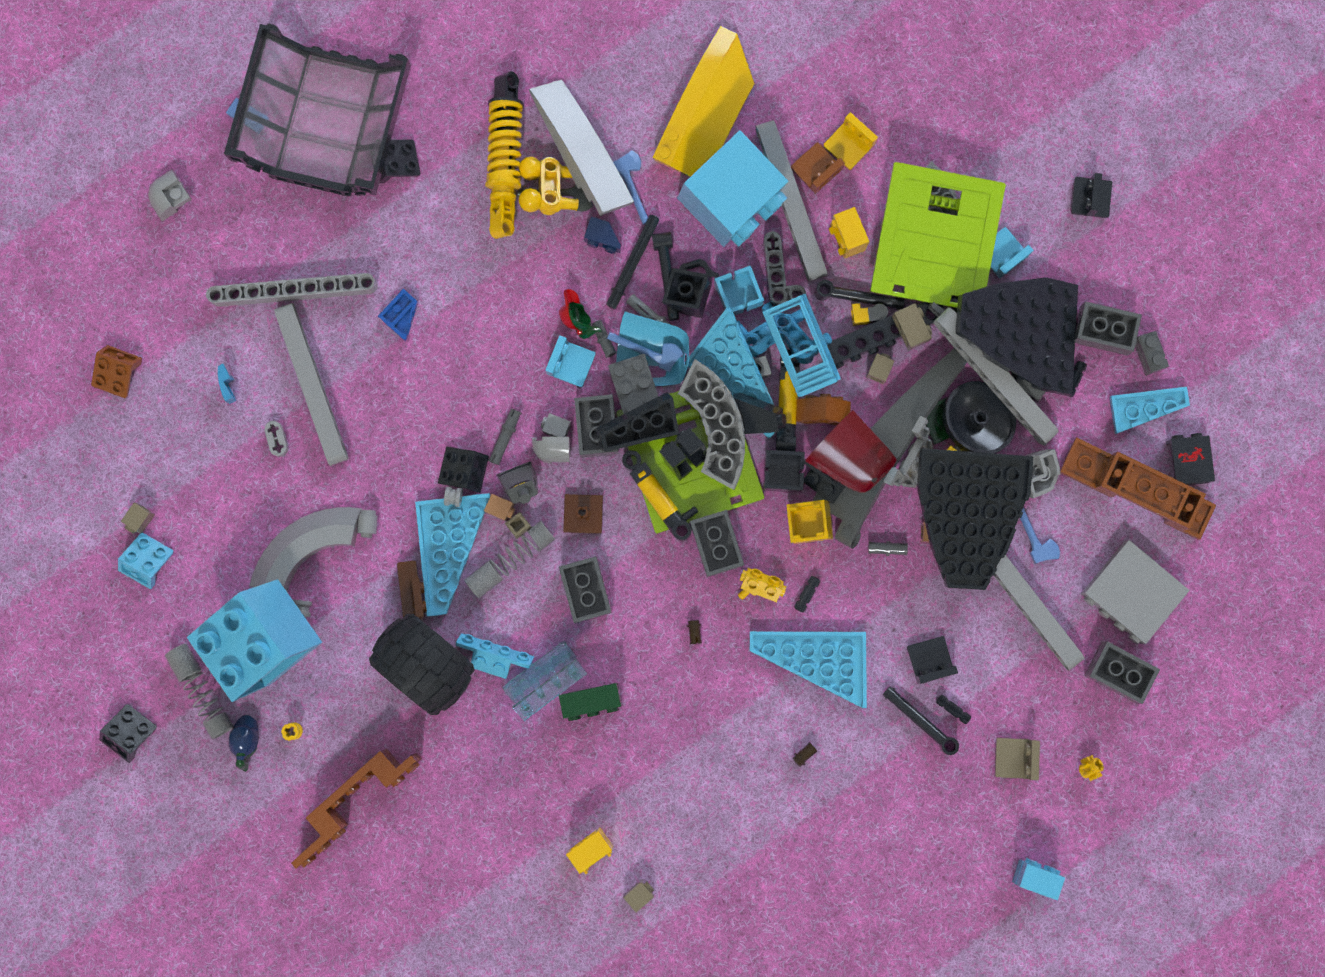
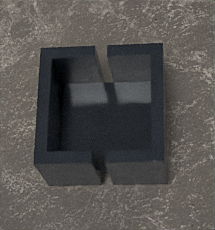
[659,427,707,481]
[763,450,805,493]

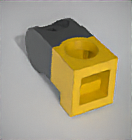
[851,303,888,326]

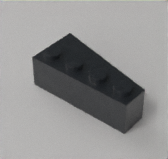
[596,392,679,452]

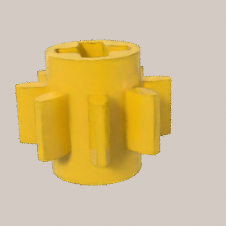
[1079,755,1104,781]

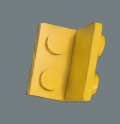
[823,112,878,170]

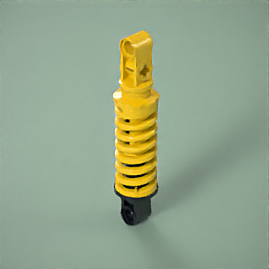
[485,71,524,239]

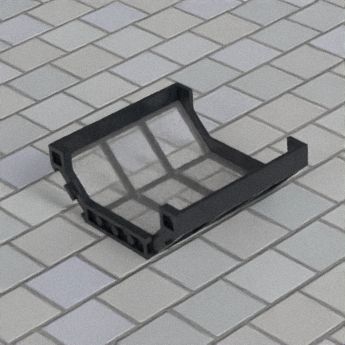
[224,23,411,197]

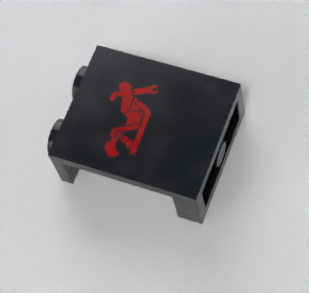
[1166,433,1215,485]

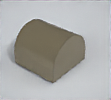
[505,512,532,539]

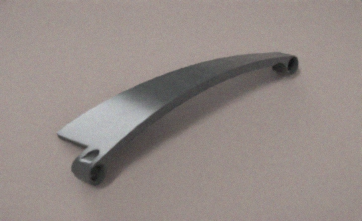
[813,348,967,549]

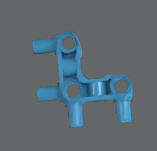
[737,302,832,364]

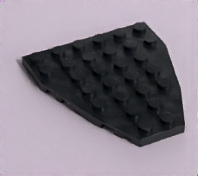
[956,277,1078,396]
[917,448,1034,590]

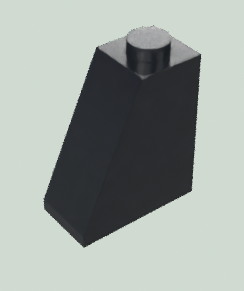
[733,393,786,434]

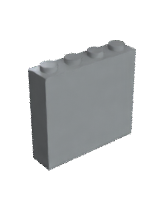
[1081,540,1190,644]

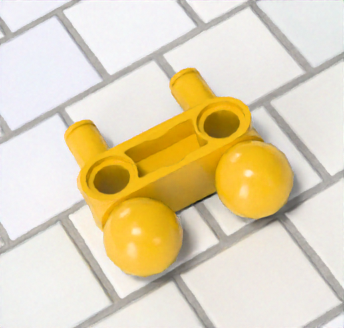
[518,157,579,215]

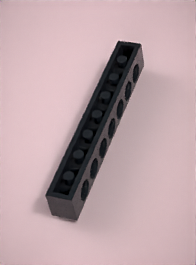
[827,295,958,369]

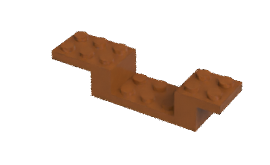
[1060,437,1216,540]
[291,749,422,869]

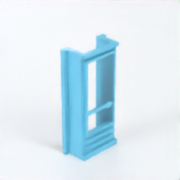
[763,294,841,397]

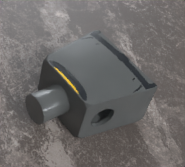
[497,461,538,504]

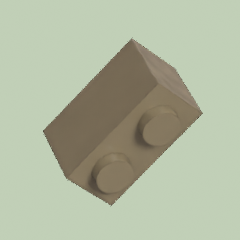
[892,304,932,351]

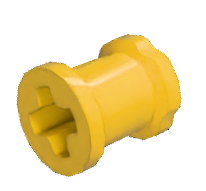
[281,722,303,741]

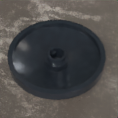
[942,381,1016,454]

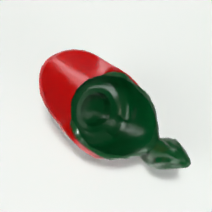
[559,289,602,339]

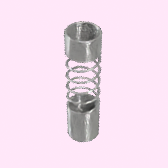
[464,521,555,598]
[165,644,234,739]

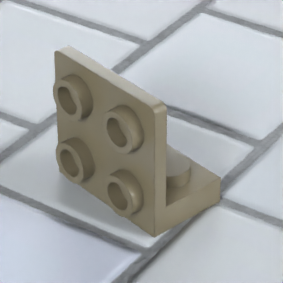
[995,738,1040,781]

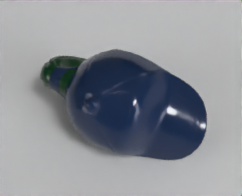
[228,715,259,772]

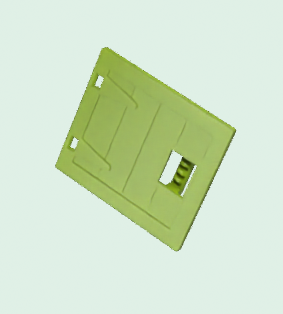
[870,162,1006,308]
[617,391,764,534]

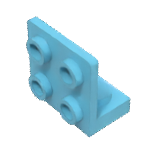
[990,227,1034,279]
[545,335,596,388]
[118,533,173,589]

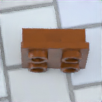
[791,142,845,194]
[91,345,142,398]

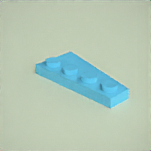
[1109,387,1190,434]

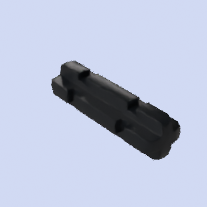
[1068,361,1087,397]
[794,576,821,613]
[936,695,971,724]

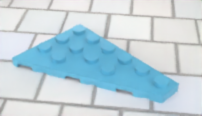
[685,307,775,438]
[415,493,491,617]
[749,631,867,708]

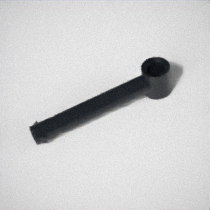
[652,232,680,321]
[814,280,905,310]
[882,686,959,755]

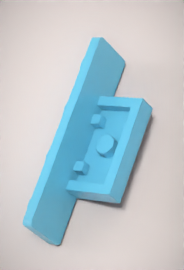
[456,633,534,679]

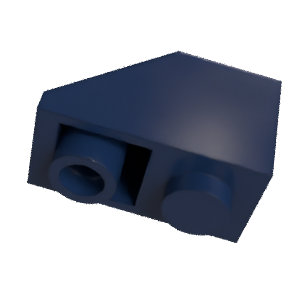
[584,216,622,254]

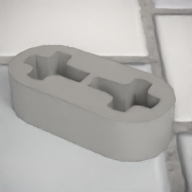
[265,421,288,457]

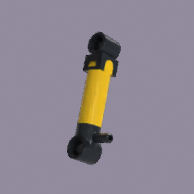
[776,349,800,451]
[622,450,698,541]

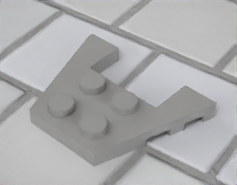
[883,416,933,488]

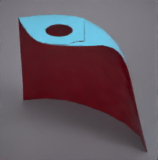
[805,410,897,493]

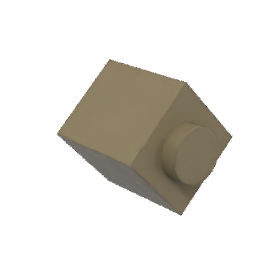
[866,353,894,385]
[121,502,155,534]
[623,879,654,913]

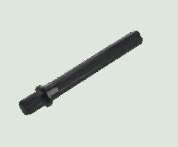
[606,215,659,309]

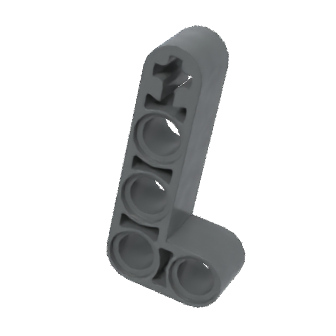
[763,231,806,307]

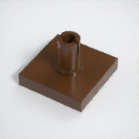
[563,494,603,534]

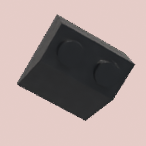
[662,268,712,318]

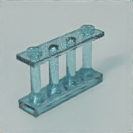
[502,641,587,721]

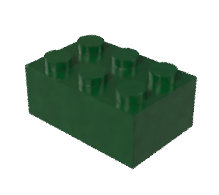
[558,683,622,721]

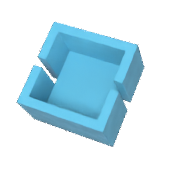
[714,265,764,316]
[1012,858,1065,901]

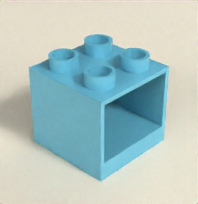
[677,130,789,247]
[187,579,322,702]

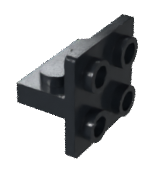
[1071,173,1113,218]

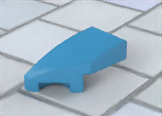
[218,364,237,404]

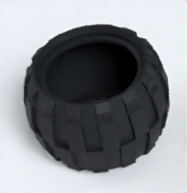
[369,614,475,715]

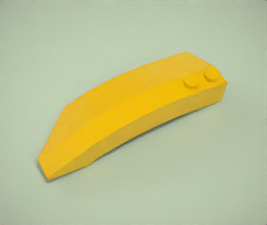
[652,26,754,177]

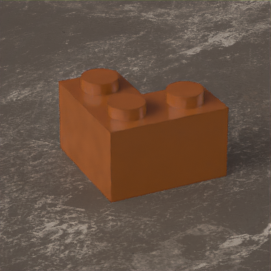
[796,393,851,426]

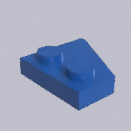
[378,289,418,341]

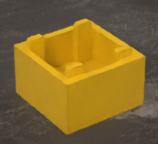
[829,207,869,259]
[786,500,833,544]
[566,827,614,874]

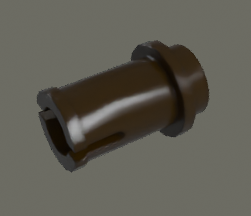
[686,620,702,644]
[792,742,818,767]

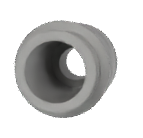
[357,510,378,538]

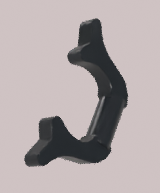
[679,259,719,278]

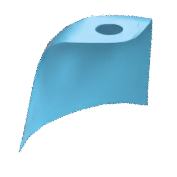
[616,312,689,386]

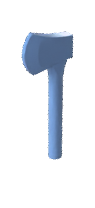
[613,150,648,225]
[607,332,683,372]
[1020,507,1060,564]

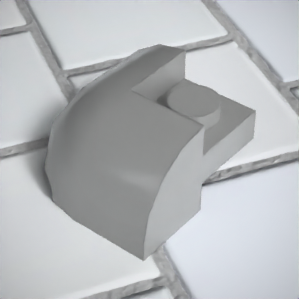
[148,169,192,221]
[532,437,571,464]
[1026,449,1060,498]

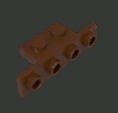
[397,561,427,621]

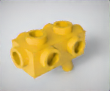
[738,568,787,603]

